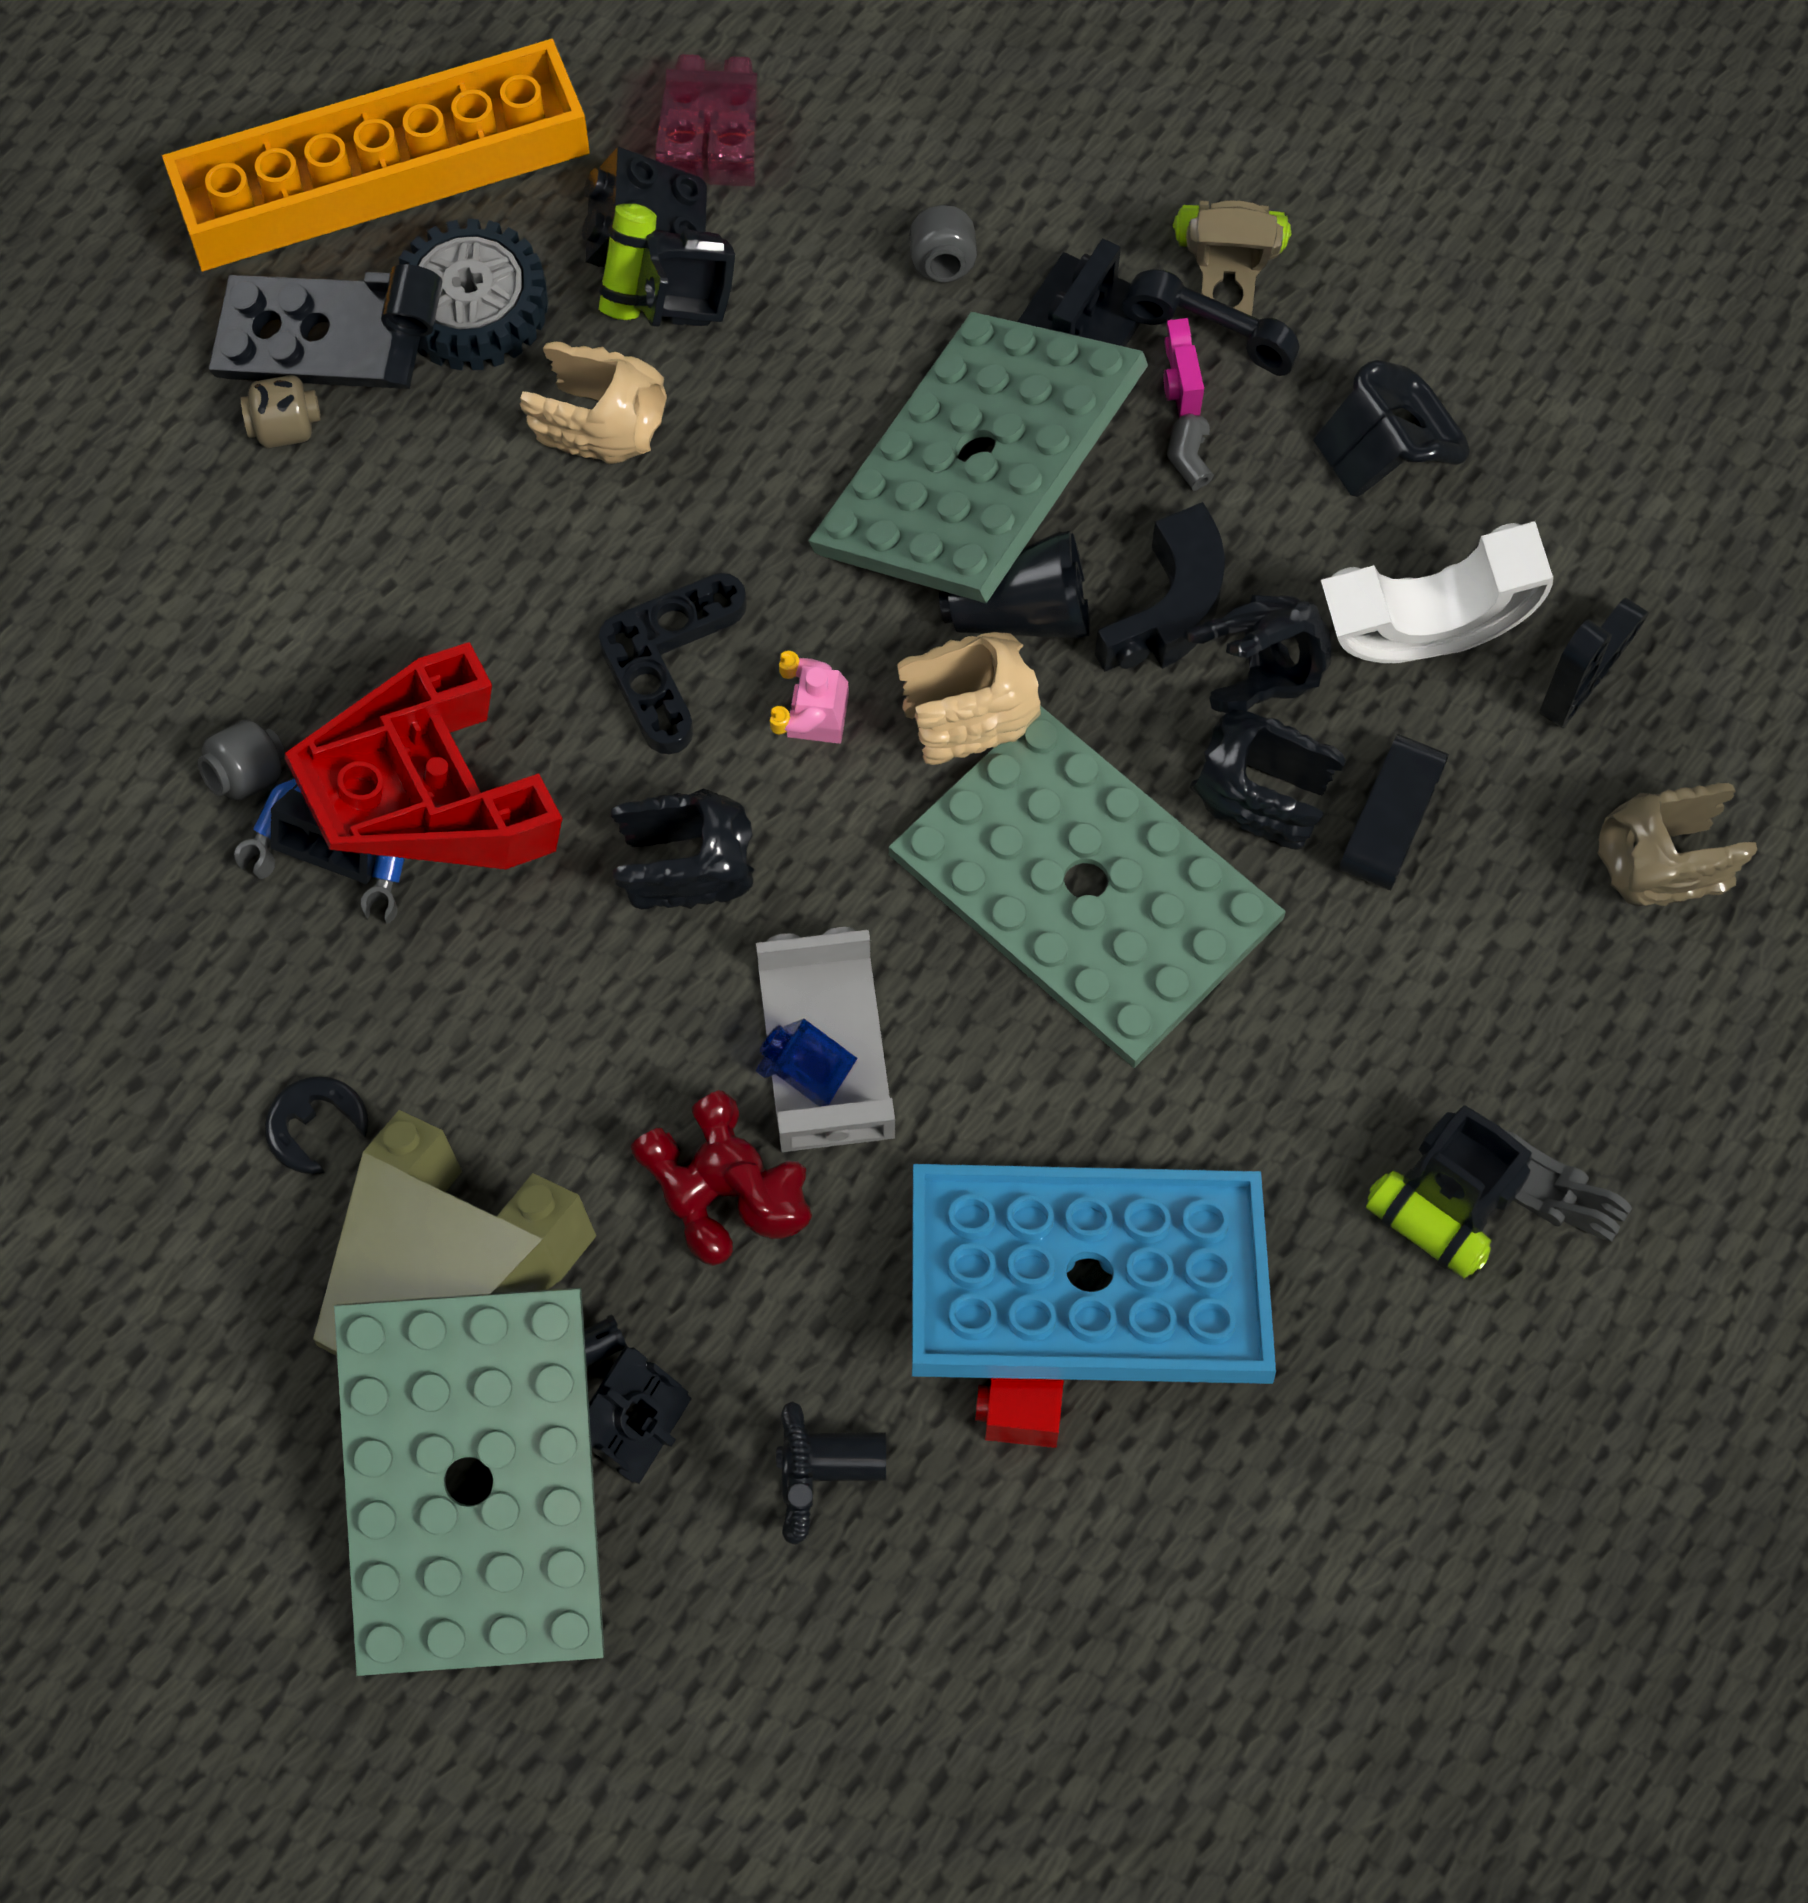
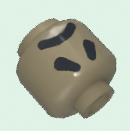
[241,375,321,448]

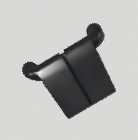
[1313,360,1470,497]

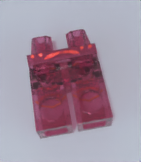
[655,54,759,187]

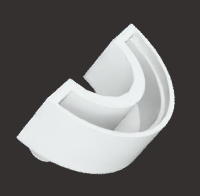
[1321,521,1553,663]

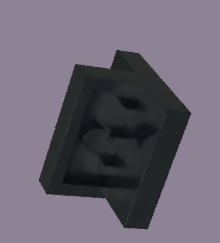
[1017,238,1140,347]

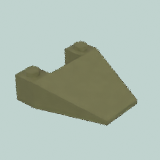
[313,1110,596,1356]

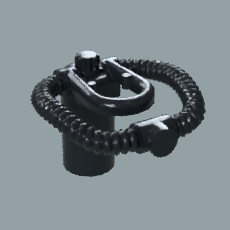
[776,1401,886,1545]

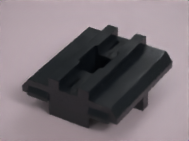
[589,1346,692,1484]

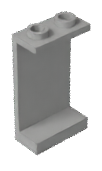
[756,927,895,1152]

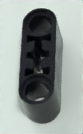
[1339,734,1449,891]

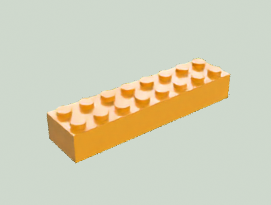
[162,38,590,272]

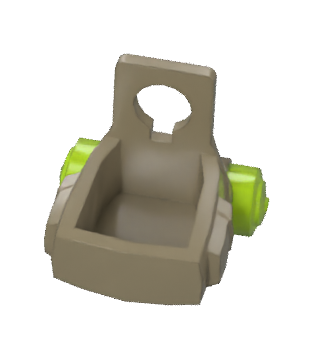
[1173,201,1291,316]

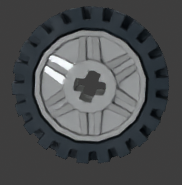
[399,219,548,371]

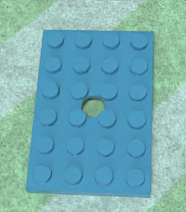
[912,1164,1276,1384]

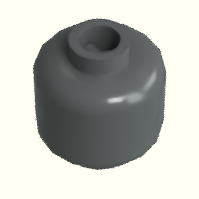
[909,205,977,283]
[198,720,284,801]

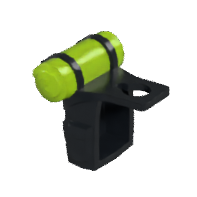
[598,203,735,327]
[1366,1105,1532,1279]

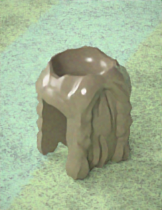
[1597,783,1757,906]

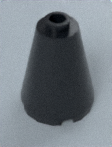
[939,530,1090,639]

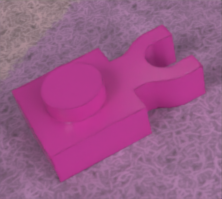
[1163,318,1204,418]

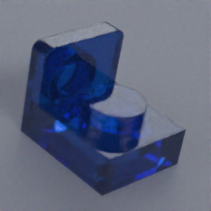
[756,1018,858,1107]

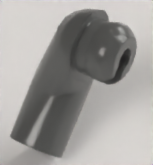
[1167,413,1214,491]

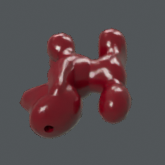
[631,1090,812,1266]

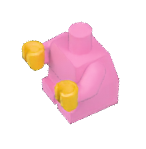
[770,651,849,744]

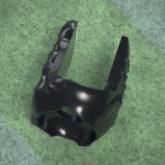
[1189,709,1345,850]
[611,788,755,909]

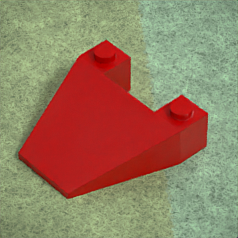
[285,642,562,870]

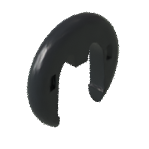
[265,1076,368,1174]

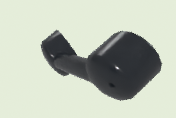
[1122,269,1300,376]

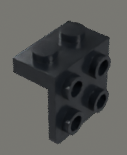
[582,147,707,267]

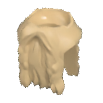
[520,341,667,464]
[897,632,1041,765]

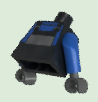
[234,778,405,924]

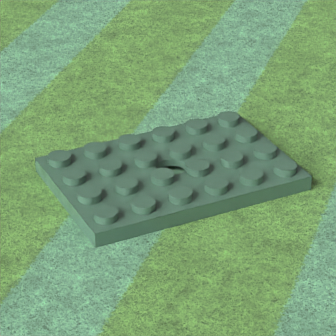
[808,312,1148,603]
[889,705,1286,1068]
[334,1287,604,1676]

